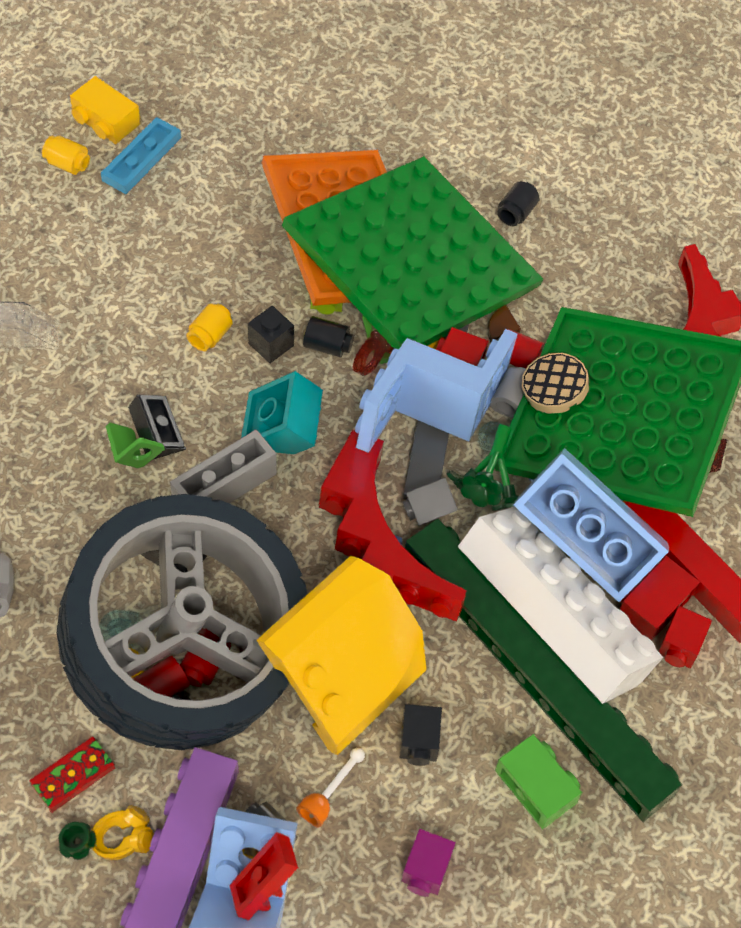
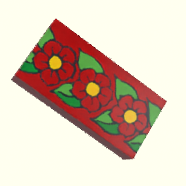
[29,736,115,813]

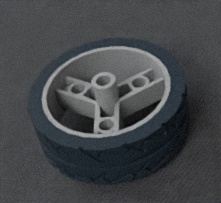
[56,494,308,750]

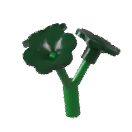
[446,424,519,511]

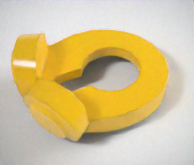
[91,805,154,860]

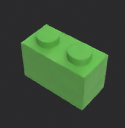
[495,734,582,830]

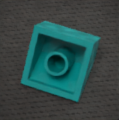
[241,371,323,455]

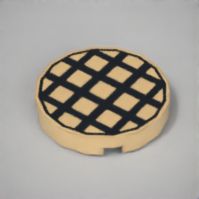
[522,353,589,414]

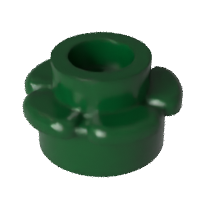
[58,822,96,860]

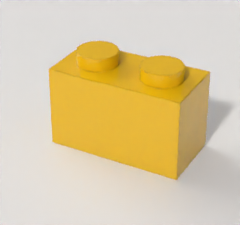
[70,76,141,144]

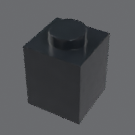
[248,305,294,363]
[400,704,442,766]

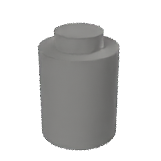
[490,367,526,419]

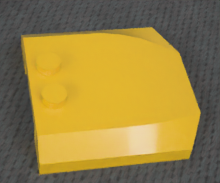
[256,556,427,755]

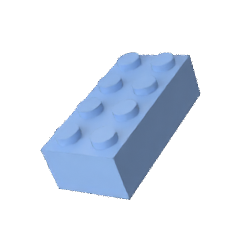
[514,448,669,602]

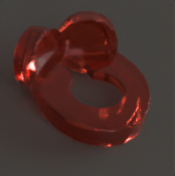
[353,329,394,376]

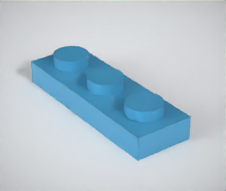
[101,117,181,194]

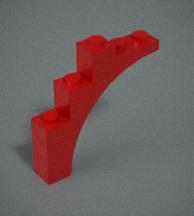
[678,244,741,337]
[319,430,467,622]

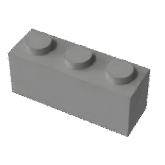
[170,429,277,503]

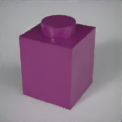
[401,828,456,897]

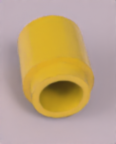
[42,135,90,175]
[186,303,233,352]

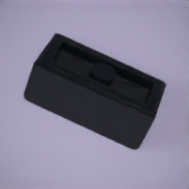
[128,394,186,460]

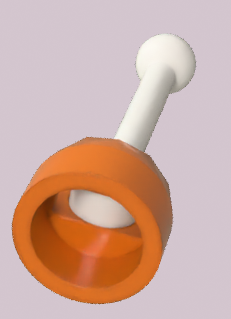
[296,748,365,827]

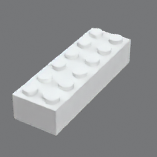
[458,507,663,704]

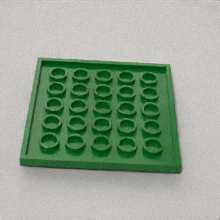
[282,156,544,349]
[495,307,741,517]

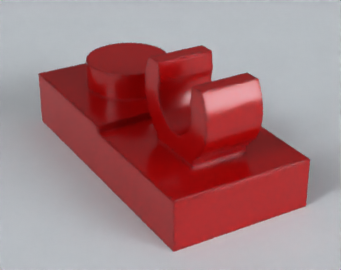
[229,832,299,920]

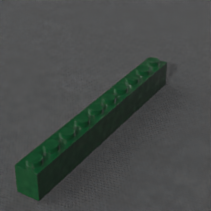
[405,519,682,822]

